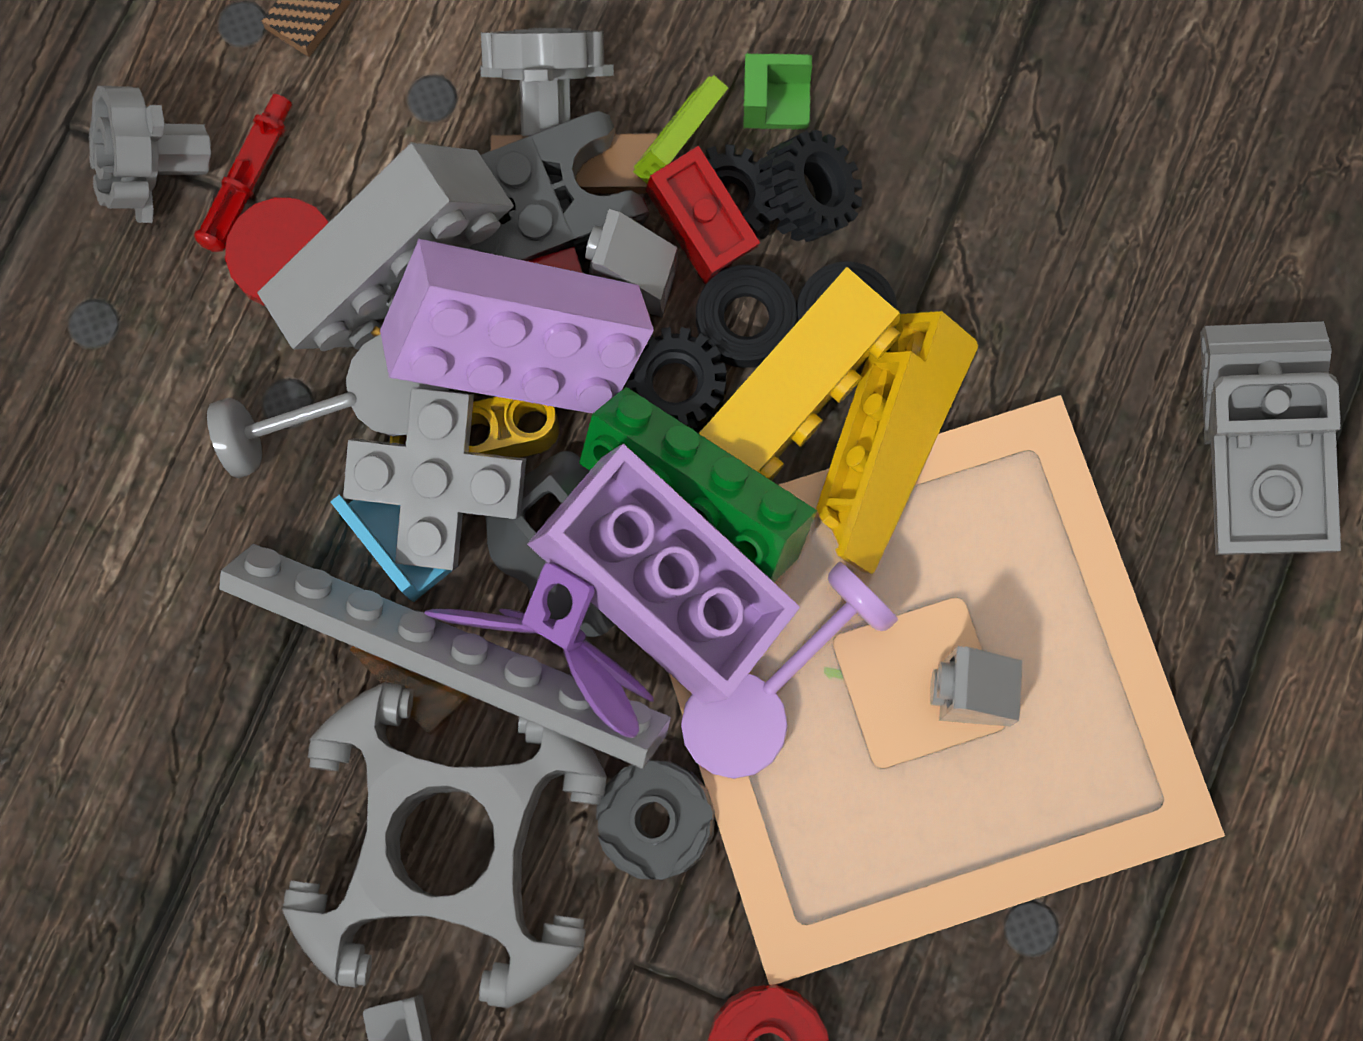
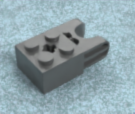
[468,111,650,261]

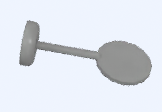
[207,334,449,478]

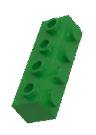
[579,387,817,582]

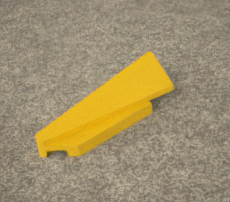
[816,311,978,574]

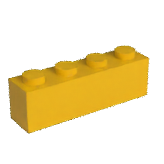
[699,267,901,481]

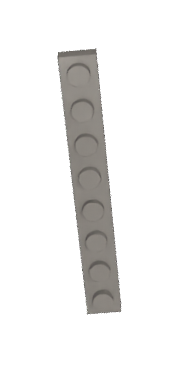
[219,544,671,769]

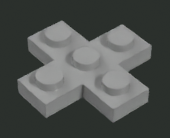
[343,387,526,570]

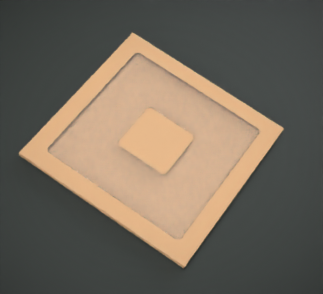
[669,395,1225,985]

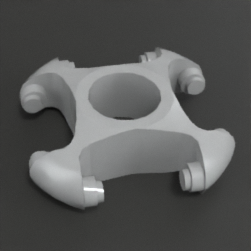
[282,682,607,1009]

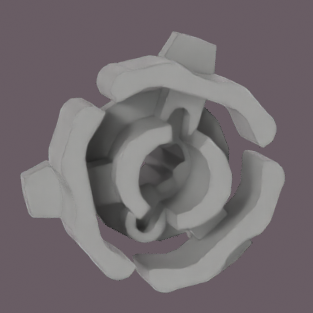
[480,28,614,136]
[89,86,211,223]

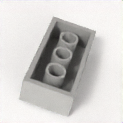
[257,142,514,351]

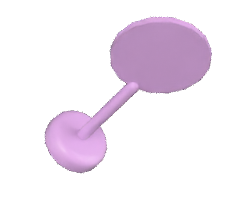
[681,561,899,779]

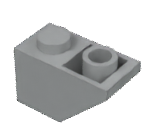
[585,209,678,317]
[930,646,1022,727]

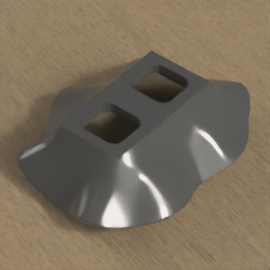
[485,451,615,637]

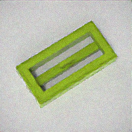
[633,75,728,184]

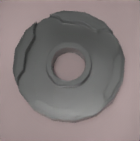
[596,761,715,880]

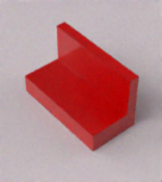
[645,146,760,284]

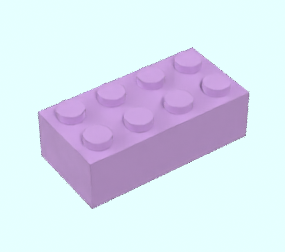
[380,239,654,413]
[527,444,800,704]

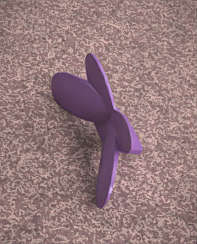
[425,563,654,738]

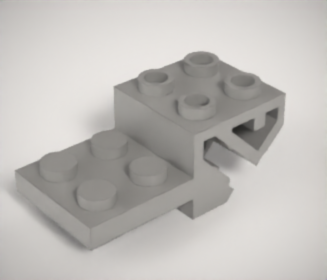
[1200,321,1341,555]

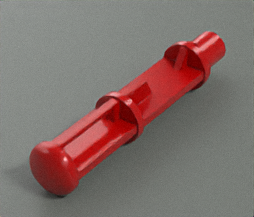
[194,94,293,252]

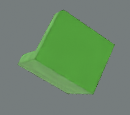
[743,53,812,129]

